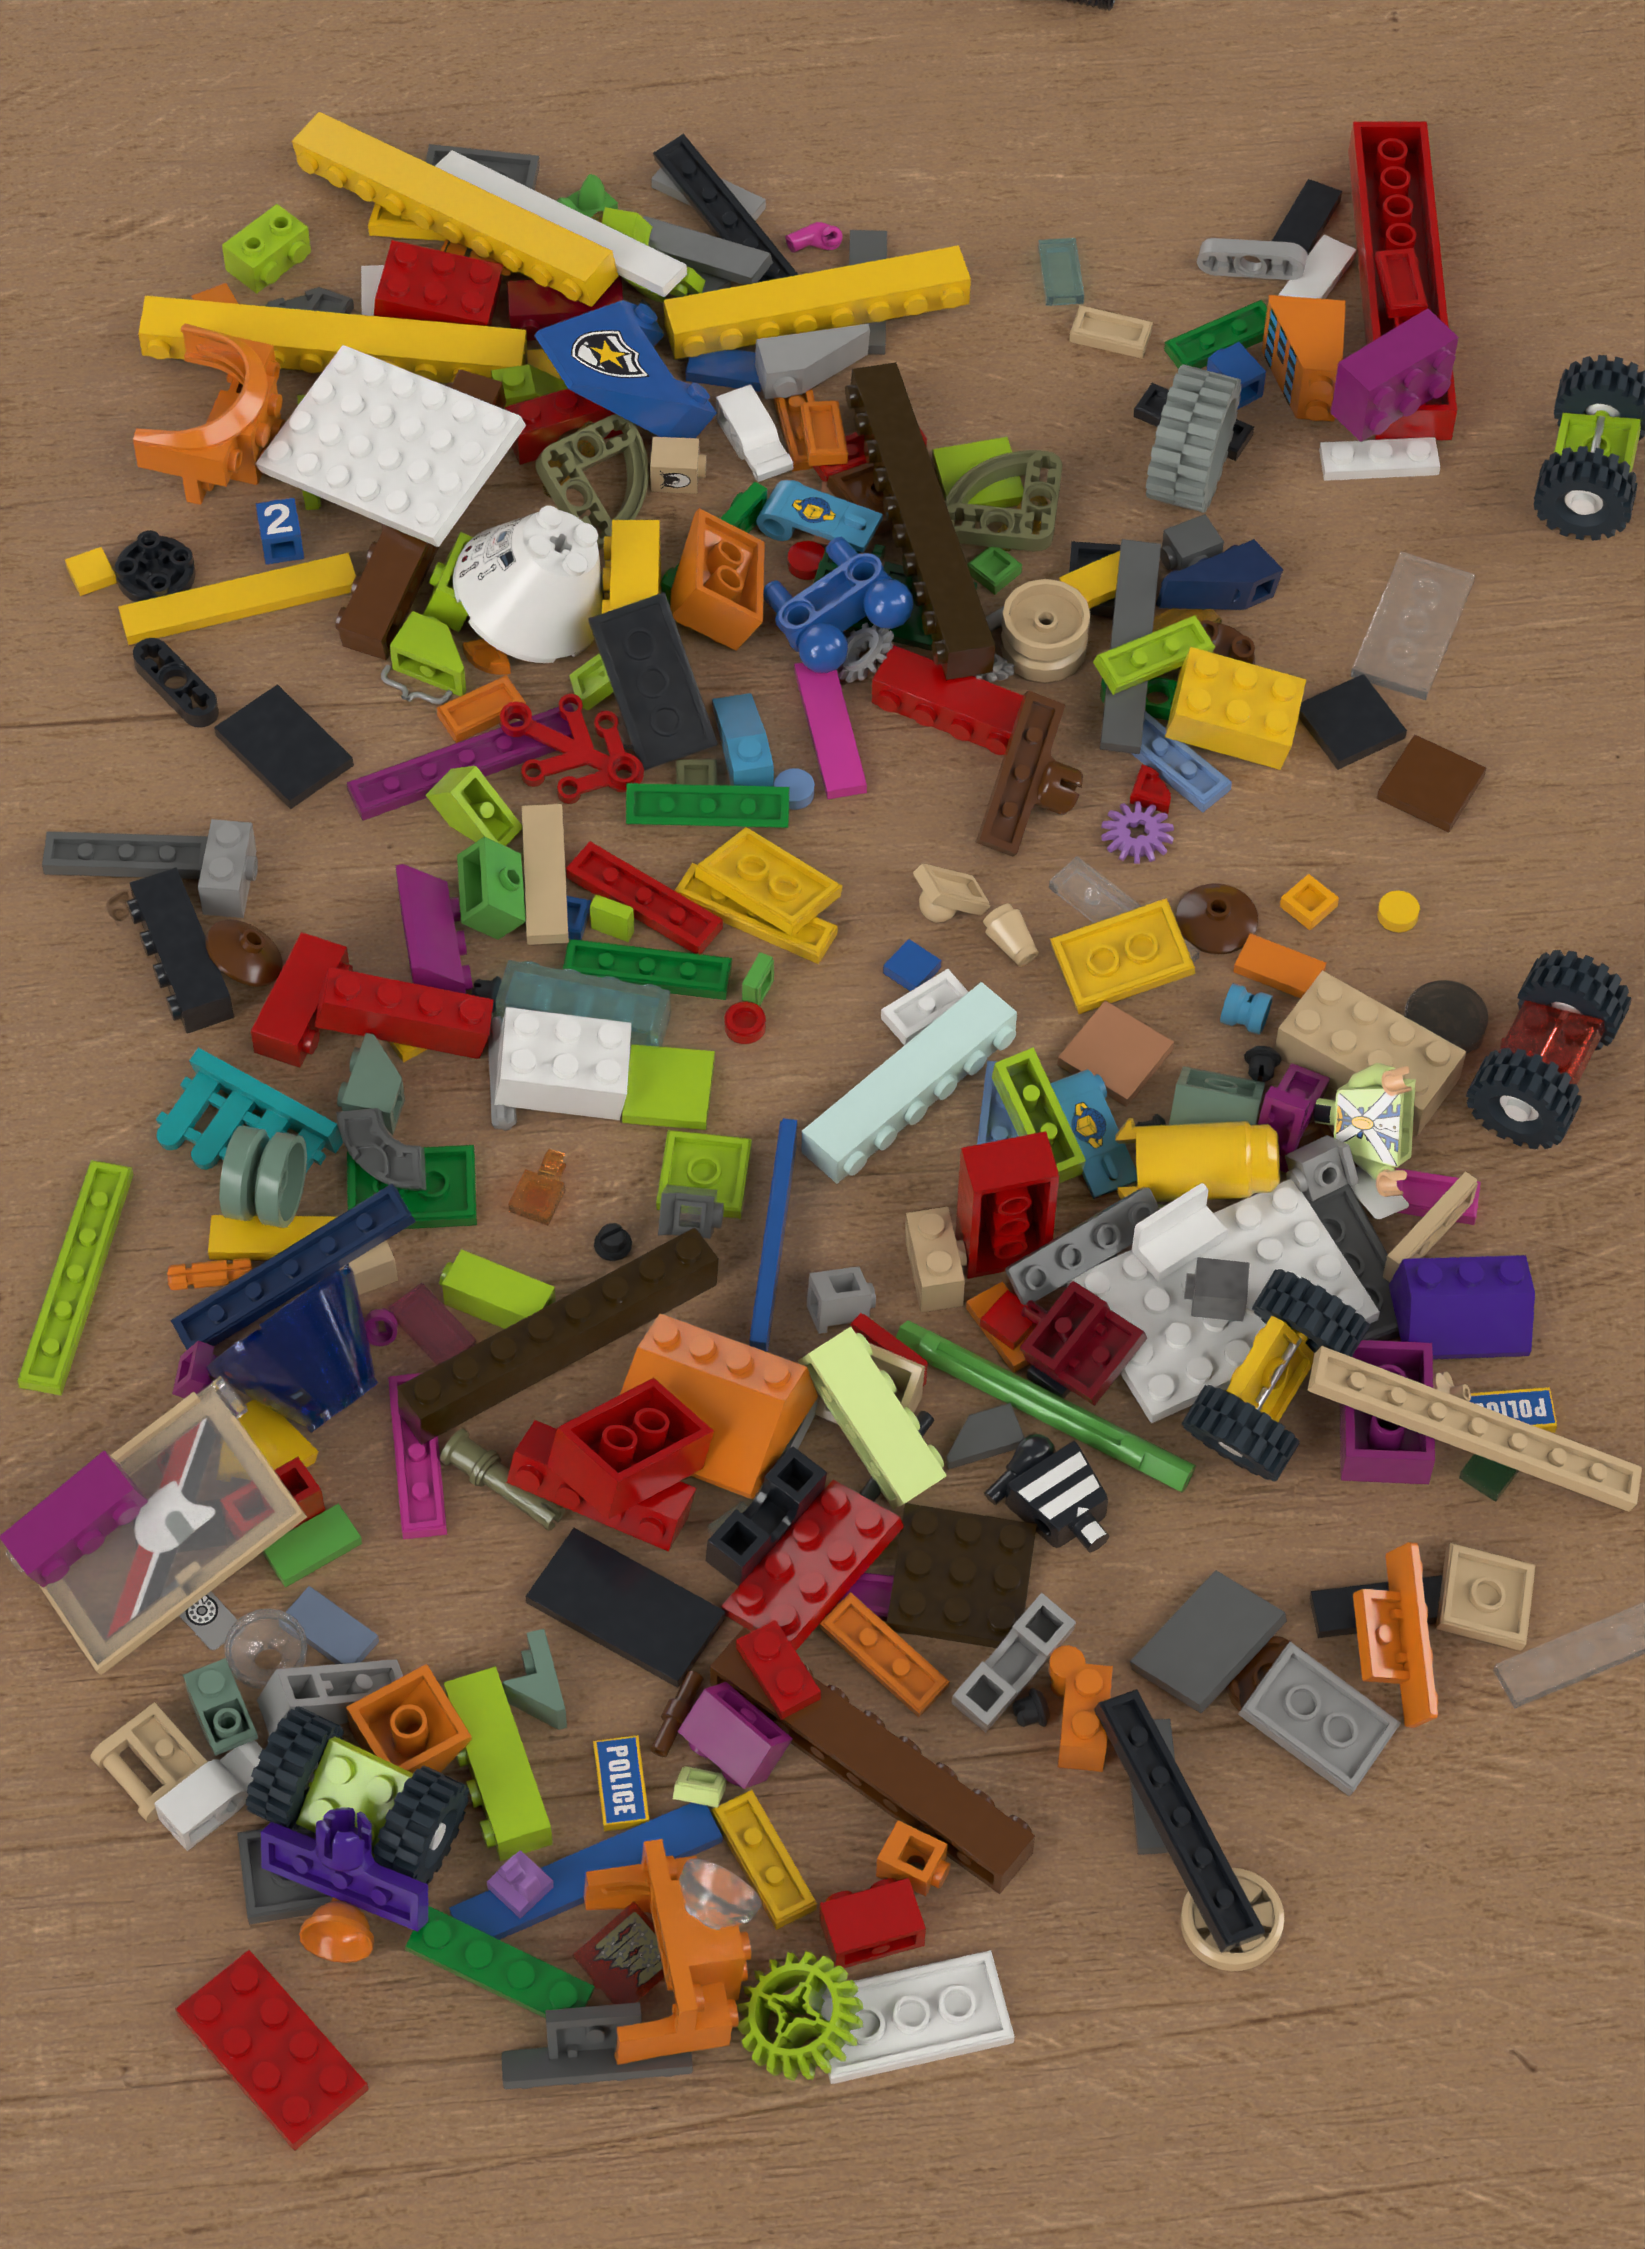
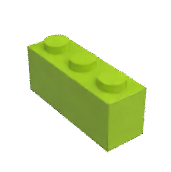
[991,1047,1086,1183]

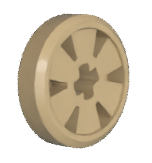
[1181,1868,1284,1971]

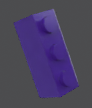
[1389,1255,1535,1359]

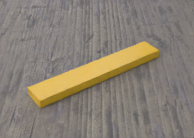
[118,553,356,645]

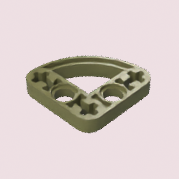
[535,414,648,550]
[945,450,1062,551]

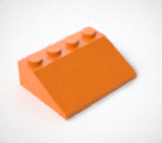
[620,1314,818,1500]

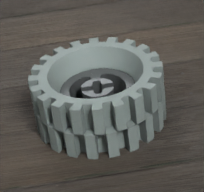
[1146,364,1241,513]

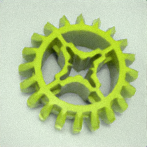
[737,1951,864,2081]

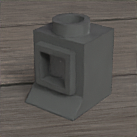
[658,1185,724,1239]

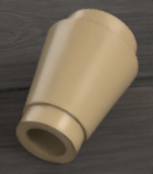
[983,904,1039,967]

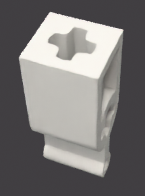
[716,384,793,482]
[154,1740,262,1851]

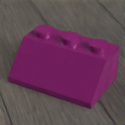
[395,864,473,994]

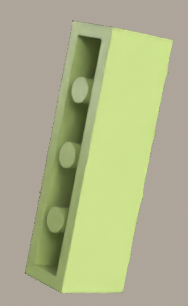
[798,1327,947,1510]

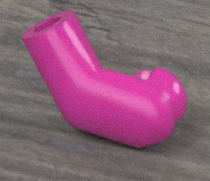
[785,222,843,253]

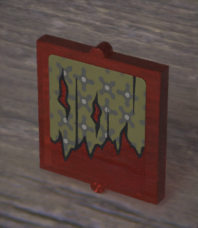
[572,1901,665,2005]

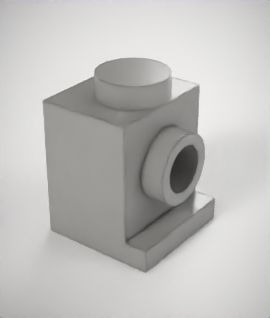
[1285,1135,1359,1201]
[806,1266,876,1334]

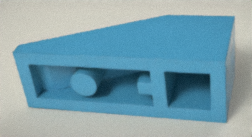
[712,693,774,786]

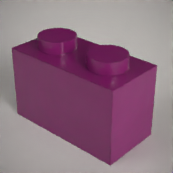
[677,1682,793,1789]

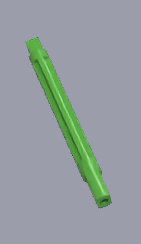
[896,1320,1196,1493]

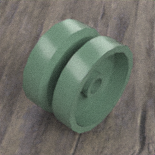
[219,1126,307,1228]

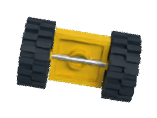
[1182,1269,1370,1482]

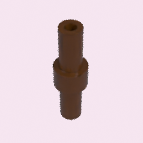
[650,1671,704,1757]

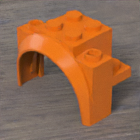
[133,323,286,505]
[584,1839,751,2065]

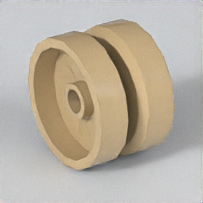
[1000,579,1090,683]

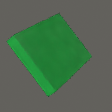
[347,1145,477,1229]

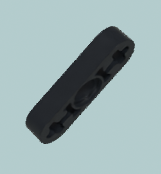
[133,638,219,728]

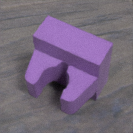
[487,1850,553,1919]

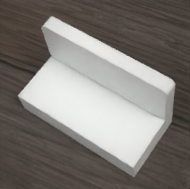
[1132,1183,1228,1282]

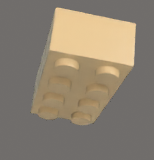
[1275,970,1466,1137]

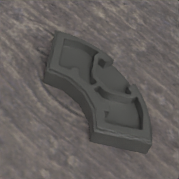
[336,1108,426,1191]

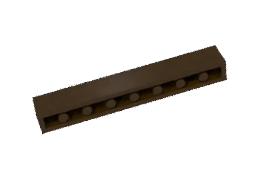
[397,1227,719,1445]

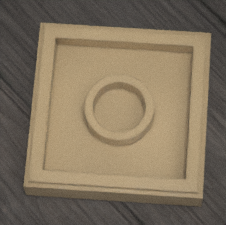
[1436,1543,1536,1651]

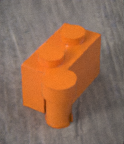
[1048,1645,1113,1772]

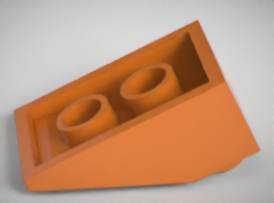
[670,508,765,651]

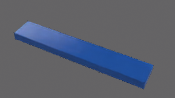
[749,1118,797,1352]
[449,1803,723,1940]

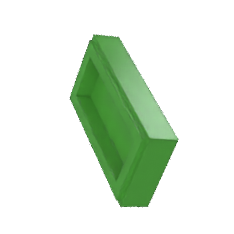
[263,1503,362,1588]

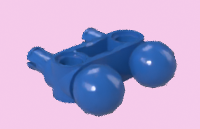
[763,537,913,673]

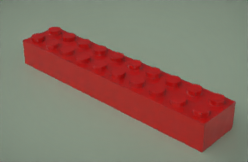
[1348,121,1457,440]

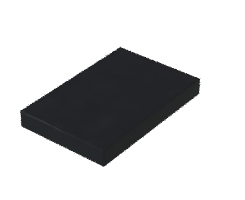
[214,684,354,809]

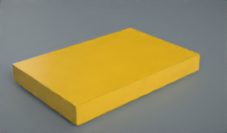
[694,827,842,936]
[1050,898,1196,1015]

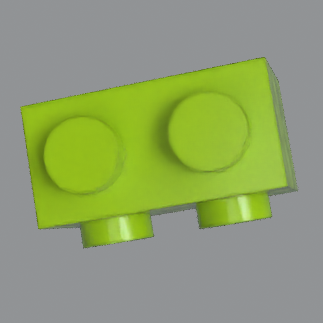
[222,204,311,294]

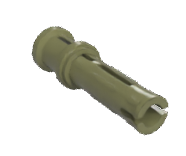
[440,1429,566,1531]

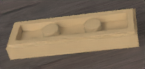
[1383,1171,1478,1282]

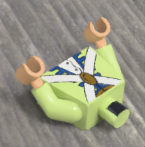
[1314,1063,1416,1197]

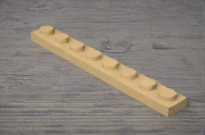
[1307,1346,1642,1512]

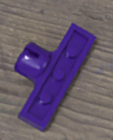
[261,1807,428,1932]

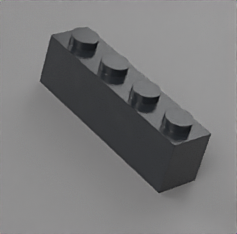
[126,867,234,1034]

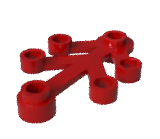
[500,694,644,804]

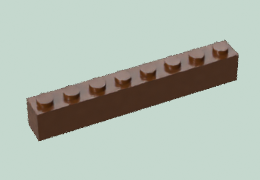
[336,369,507,660]
[710,1627,1035,1894]

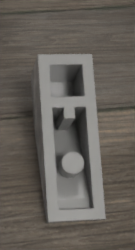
[755,324,870,399]
[257,1659,403,1736]

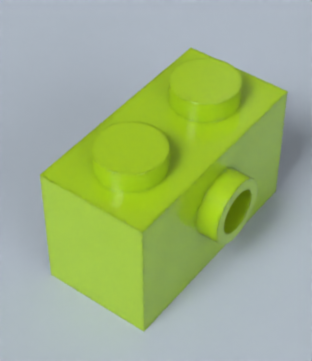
[423,532,473,632]

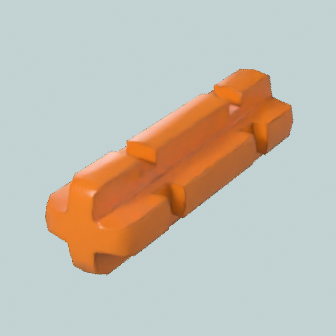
[167,1258,253,1290]

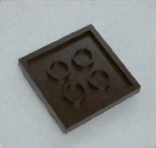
[886,1503,1037,1648]

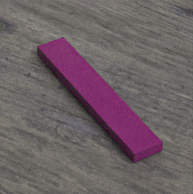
[347,703,575,821]

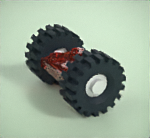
[1466,950,1631,1149]

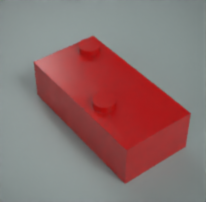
[955,1131,1059,1279]

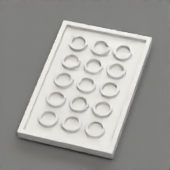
[255,345,526,547]
[1067,1179,1380,1424]

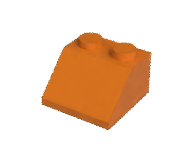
[346,1664,472,1773]

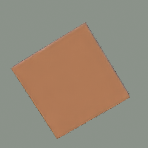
[1057,1001,1174,1107]

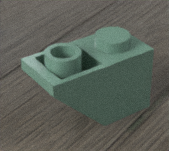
[337,1033,405,1135]
[183,1658,258,1756]

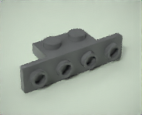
[1006,1187,1160,1305]
[501,2003,693,2089]

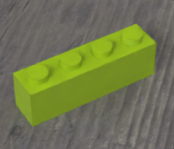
[444,1666,553,1861]

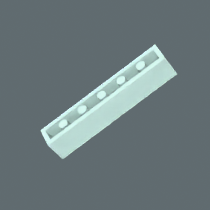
[802,982,1017,1184]

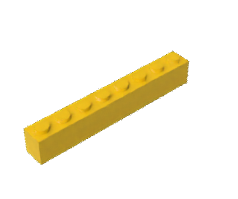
[664,245,971,359]

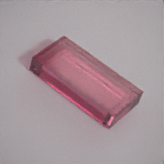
[388,1283,477,1365]

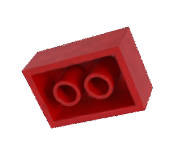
[374,240,503,327]
[547,1377,714,1520]

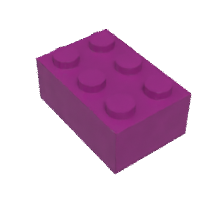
[1331,308,1459,442]
[1340,1340,1435,1485]

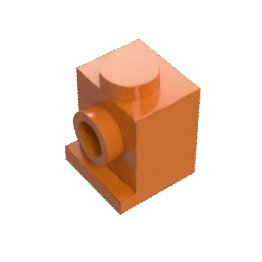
[876,1820,951,1897]

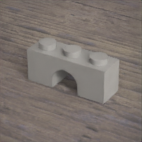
[951,1593,1076,1733]

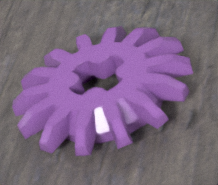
[1101,801,1174,864]

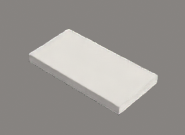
[821,1950,1015,2084]

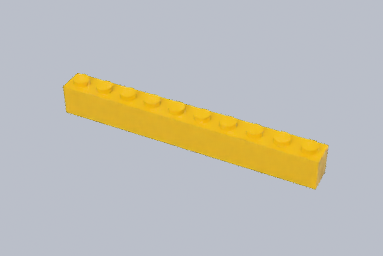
[292,112,619,307]
[138,296,527,383]

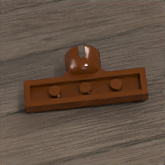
[976,690,1083,857]

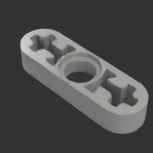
[1197,238,1308,280]

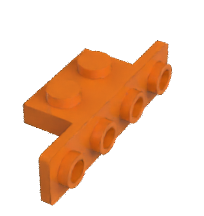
[1353,1542,1438,1728]

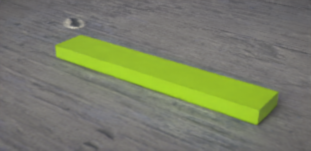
[18,1160,134,1396]

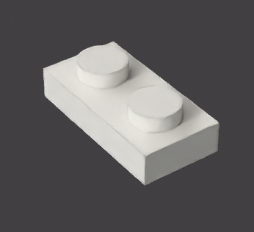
[881,969,968,1045]

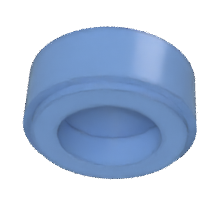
[774,768,815,810]

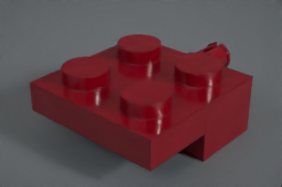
[1020,1281,1147,1406]

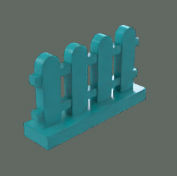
[156,1047,343,1173]

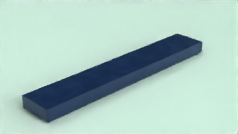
[171,1183,416,1350]

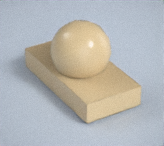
[913,864,990,923]

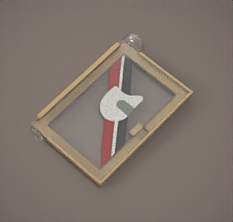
[5,1375,307,1675]

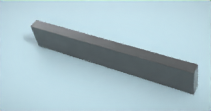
[1100,539,1161,754]

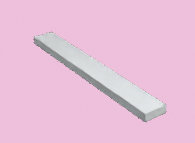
[435,150,687,297]

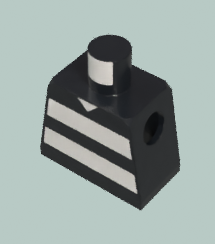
[1005,1440,1109,1553]

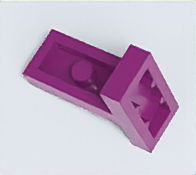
[1258,1063,1330,1173]

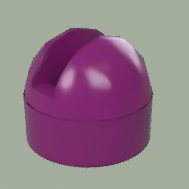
[362,1308,398,1346]

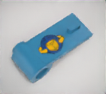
[756,480,883,553]
[1050,1069,1137,1199]

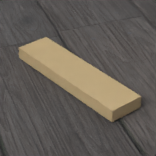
[522,804,569,945]

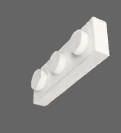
[1319,437,1440,481]

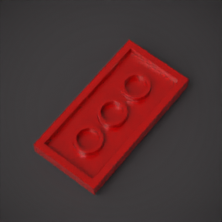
[721,1479,904,1651]
[175,1950,369,2151]

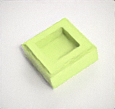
[673,1766,727,1808]

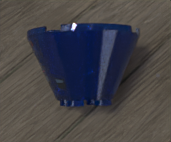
[205,1264,379,1433]

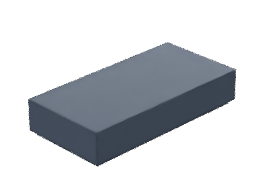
[280,1586,379,1664]

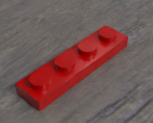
[566,841,723,954]

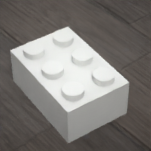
[494,1007,631,1120]

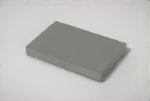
[1238,1642,1401,1796]

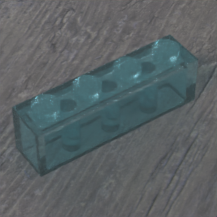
[495,960,671,1049]

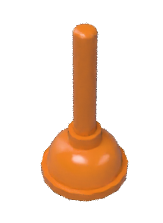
[299,1897,374,1963]

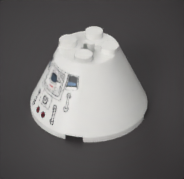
[453,506,604,663]

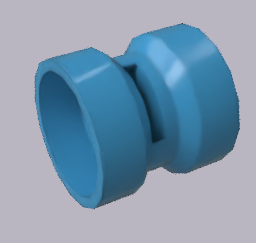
[1220,983,1273,1035]

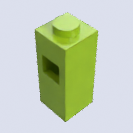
[439,1249,556,1329]

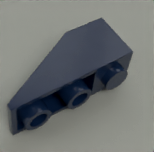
[1156,539,1283,610]

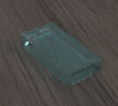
[1038,238,1084,306]

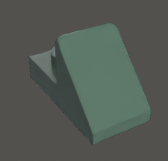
[502,1629,567,1730]

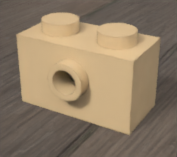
[905,1207,967,1312]

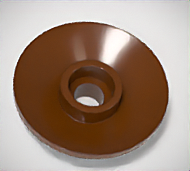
[1176,883,1258,954]
[206,919,283,987]

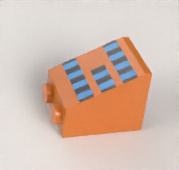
[1262,295,1346,422]

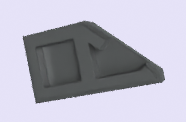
[946,1403,1025,1470]

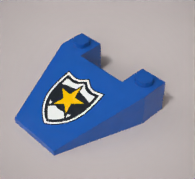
[534,300,717,438]

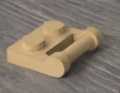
[91,1702,207,1823]

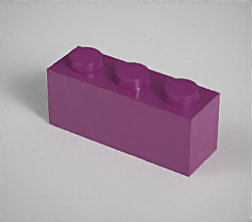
[0,1451,148,1588]

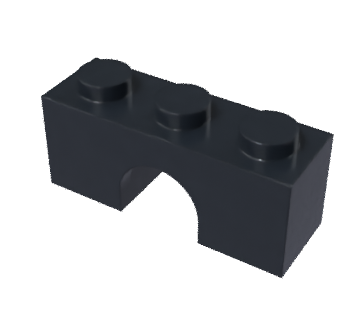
[706,1446,827,1586]

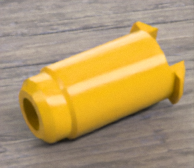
[1115,1118,1280,1202]

